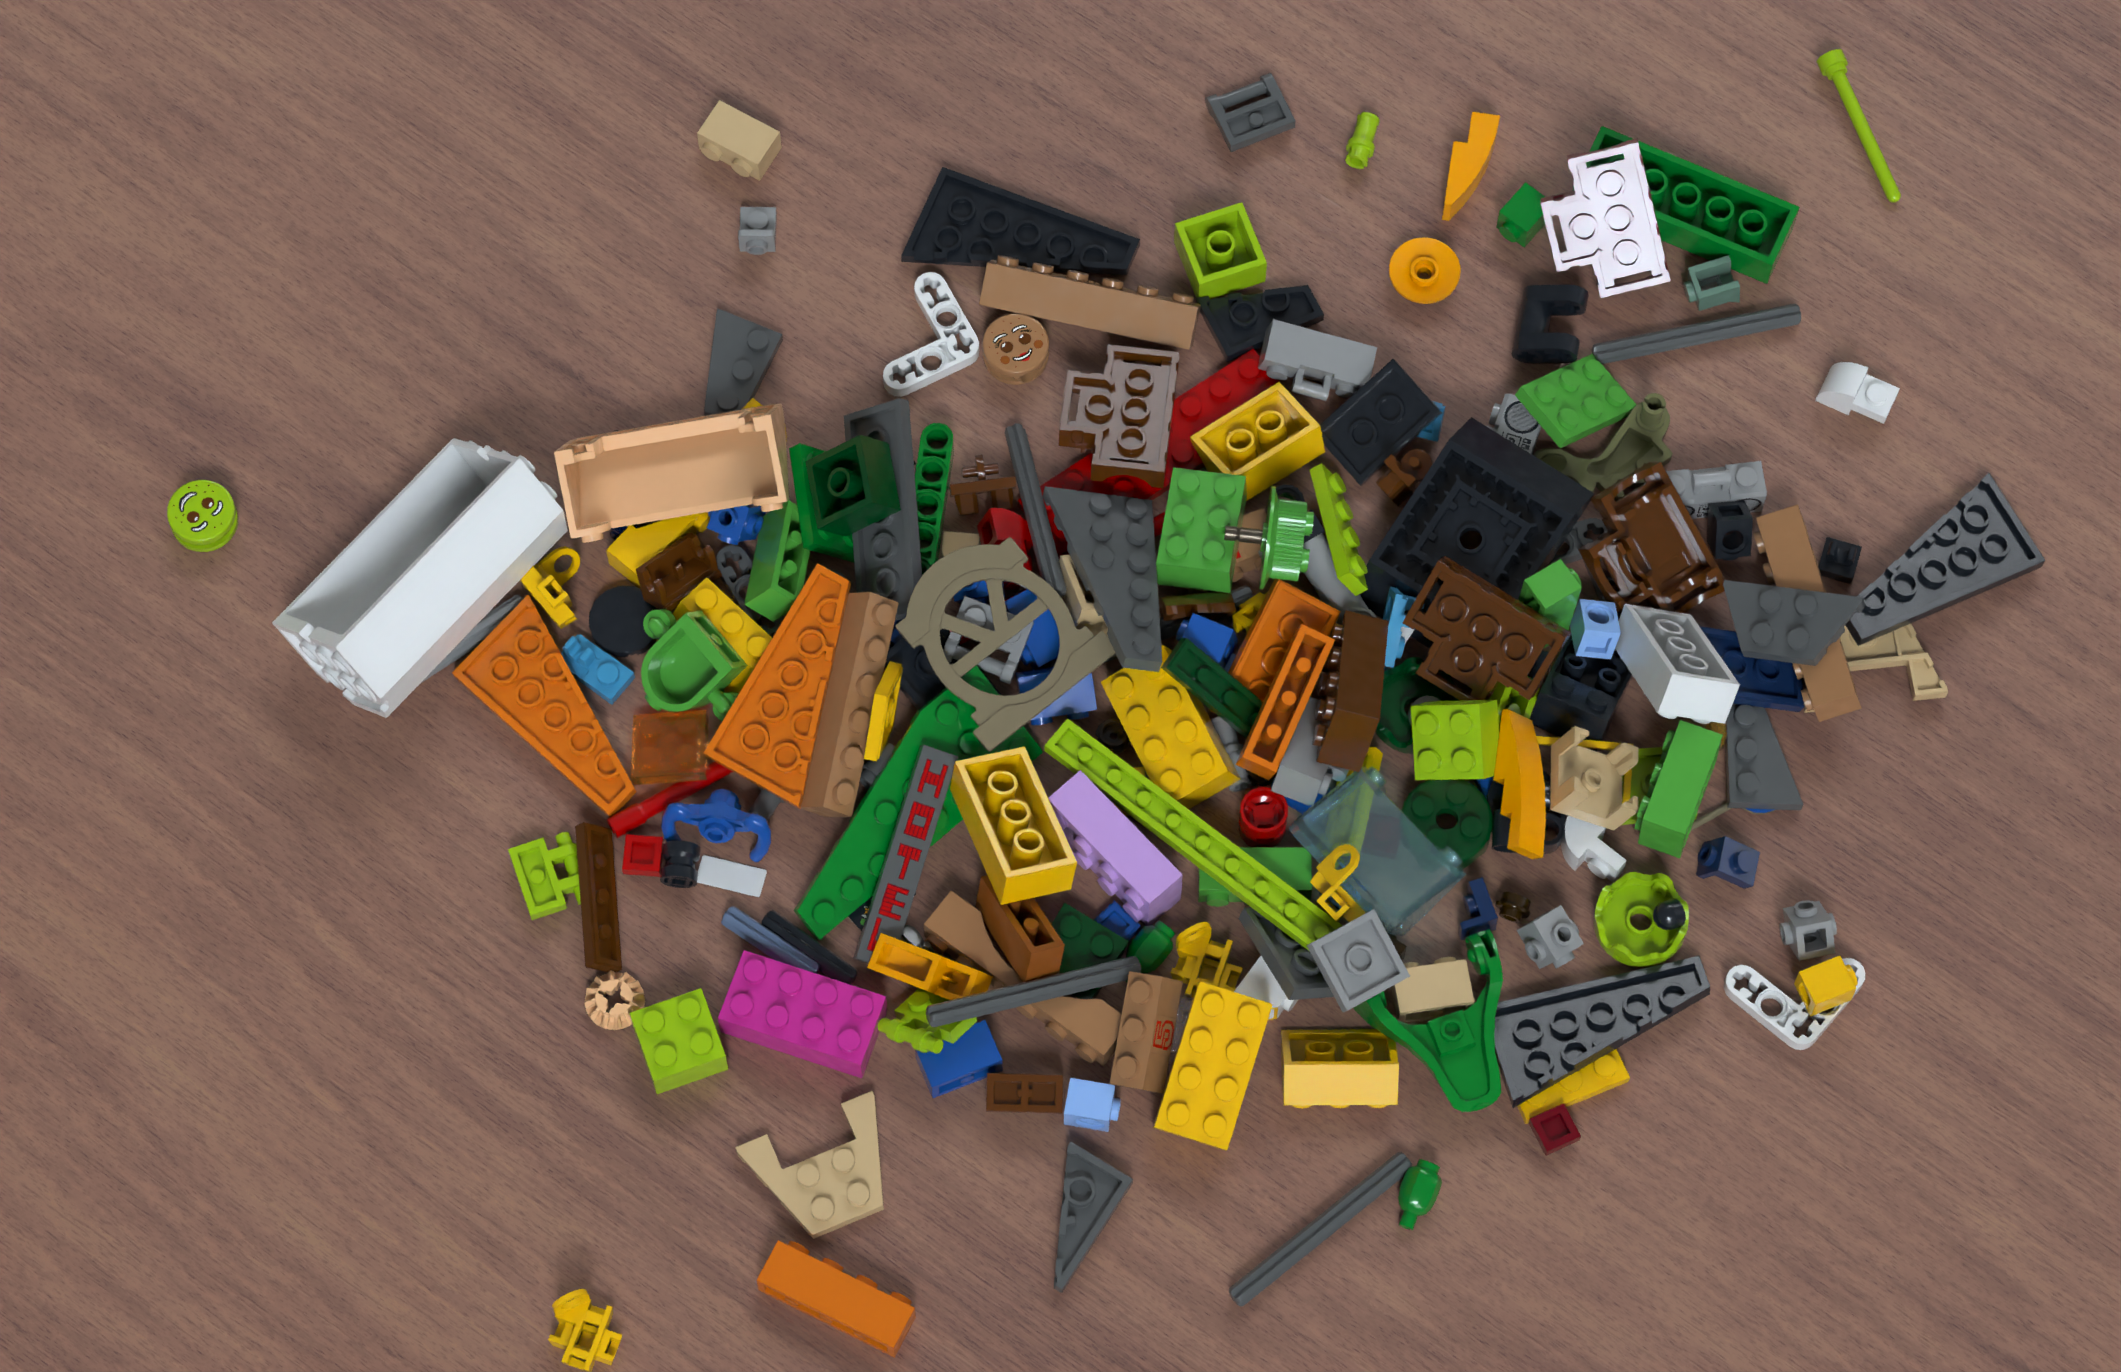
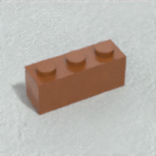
[975,875,1065,982]

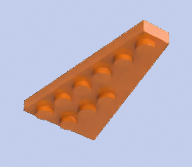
[452,594,637,817]

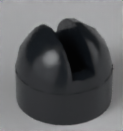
[1652,898,1686,930]

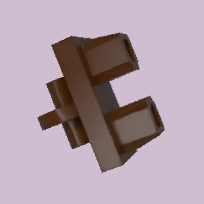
[1375,449,1433,507]
[949,454,1016,516]

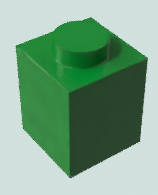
[1496,182,1545,248]

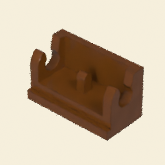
[636,532,722,612]
[986,1073,1064,1114]

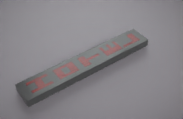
[853,745,958,964]

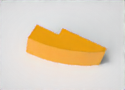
[1442,112,1500,221]
[867,933,993,1000]

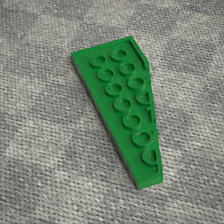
[794,665,1043,940]

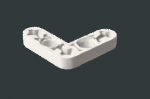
[883,272,980,397]
[1724,958,1865,1050]

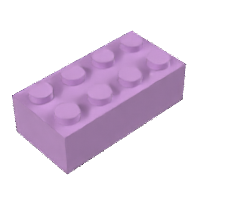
[1048,770,1183,926]

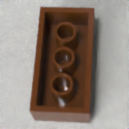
[1312,610,1389,772]

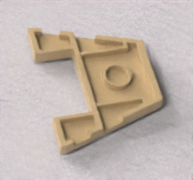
[1803,624,1948,713]
[735,1091,884,1239]

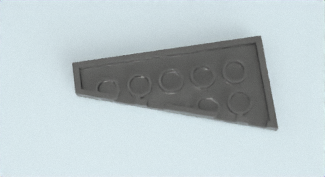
[1042,486,1162,672]

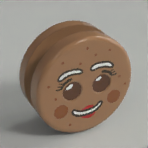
[982,313,1049,385]

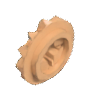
[584,970,645,1030]

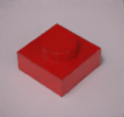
[622,834,664,877]

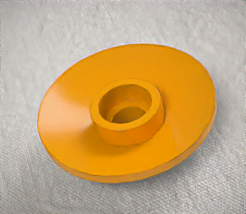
[1389,237,1461,304]

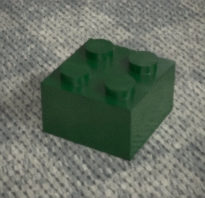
[805,435,901,536]

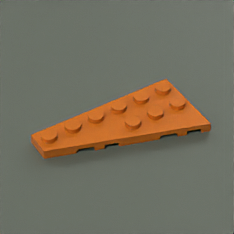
[703,563,851,810]

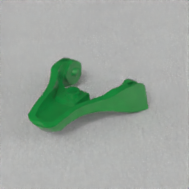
[1353,929,1503,1112]

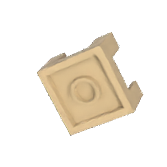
[1550,726,1638,831]

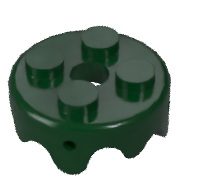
[1375,657,1460,754]
[1399,779,1493,872]

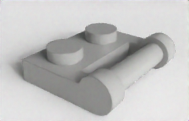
[943,596,1034,684]

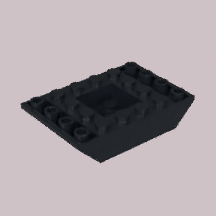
[1360,417,1595,649]

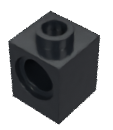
[1707,500,1753,560]

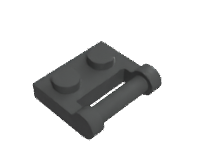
[1205,73,1296,152]

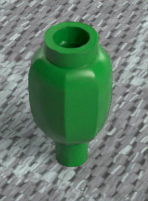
[1126,920,1175,982]
[1398,1159,1442,1230]

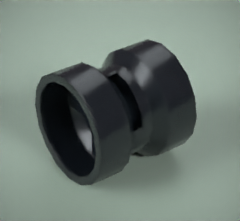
[660,840,701,888]

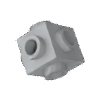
[1779,900,1837,961]
[1516,905,1584,969]

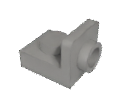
[738,207,777,255]

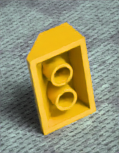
[1190,382,1325,501]
[657,577,772,693]
[1281,1029,1399,1109]

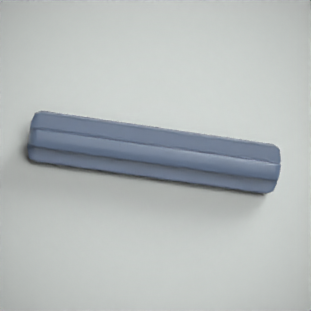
[721,906,820,974]

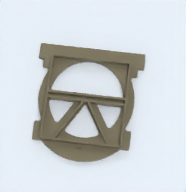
[896,537,1116,752]

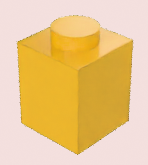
[1794,955,1858,1017]

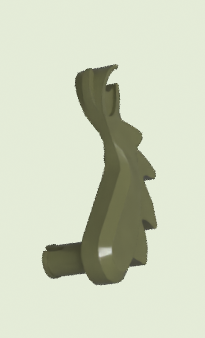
[1533,393,1673,501]

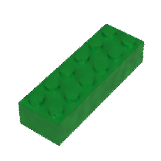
[1572,126,1800,284]

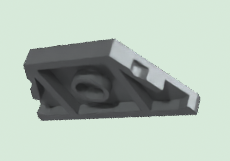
[1723,580,1865,666]

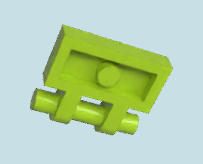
[508,832,581,920]
[878,988,977,1054]

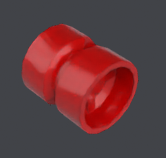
[1238,787,1288,847]

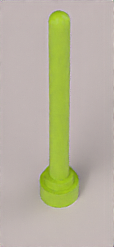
[1816,49,1901,203]

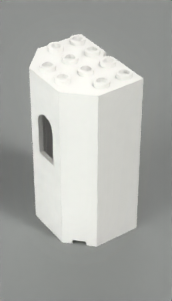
[272,438,568,718]

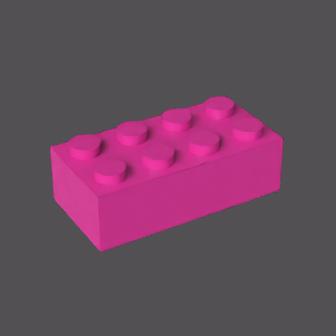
[718,950,888,1078]

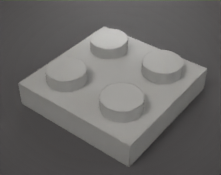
[1307,909,1410,1013]

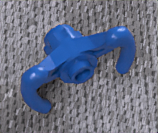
[661,789,772,862]

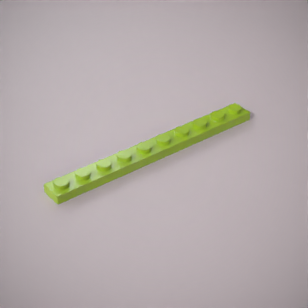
[1044,719,1343,951]

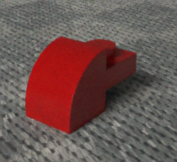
[977,508,1033,590]

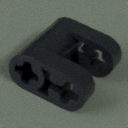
[1511,284,1589,364]

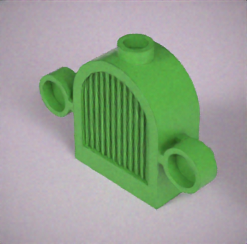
[641,609,748,721]

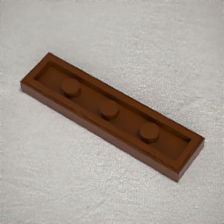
[575,822,622,972]

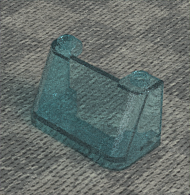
[1288,766,1466,936]

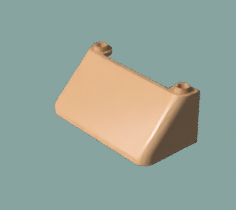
[554,404,789,543]

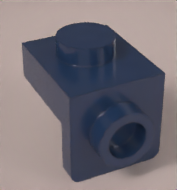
[1696,836,1760,889]

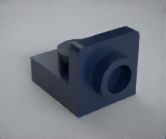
[1458,877,1498,940]

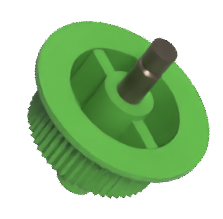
[1224,486,1314,589]

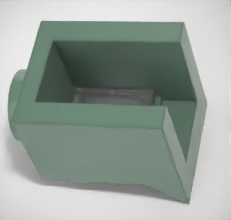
[1683,255,1740,311]

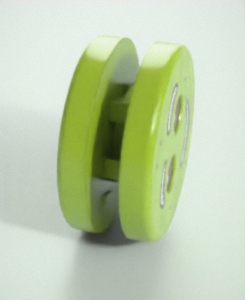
[167,480,238,552]

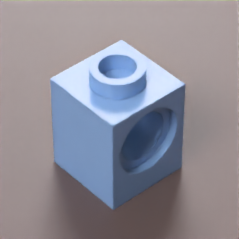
[1570,599,1621,659]
[1064,1078,1121,1132]

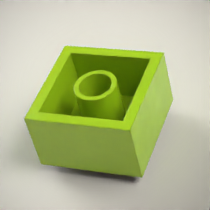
[1174,202,1267,299]
[1411,700,1499,780]
[630,988,728,1094]

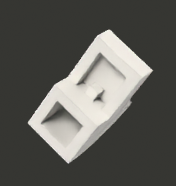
[1815,362,1900,424]
[1561,816,1627,883]

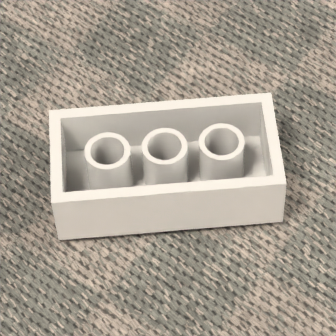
[1615,604,1740,724]

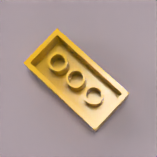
[1101,645,1241,809]
[950,746,1077,905]
[1153,981,1273,1151]

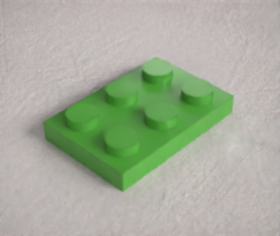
[1515,354,1636,448]

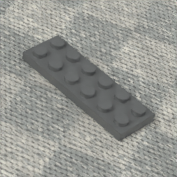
[844,398,922,621]

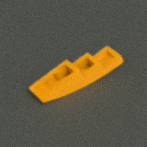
[1493,709,1546,859]

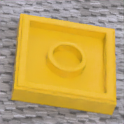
[864,661,903,762]

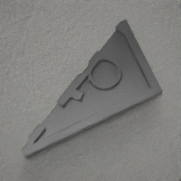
[1054,1142,1133,1293]

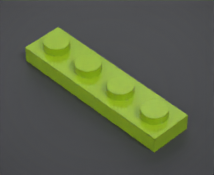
[1310,463,1368,596]

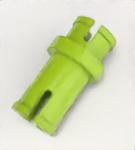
[1345,112,1380,169]

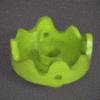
[1593,872,1689,968]

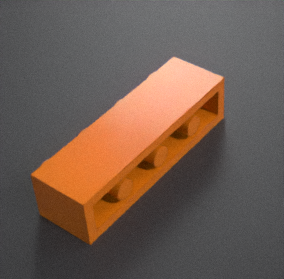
[1235,624,1335,780]
[756,1240,916,1358]

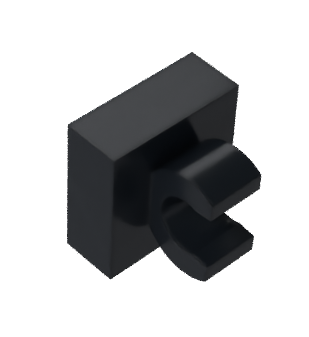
[1818,537,1862,584]

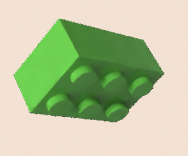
[1156,467,1247,593]
[1634,720,1723,858]

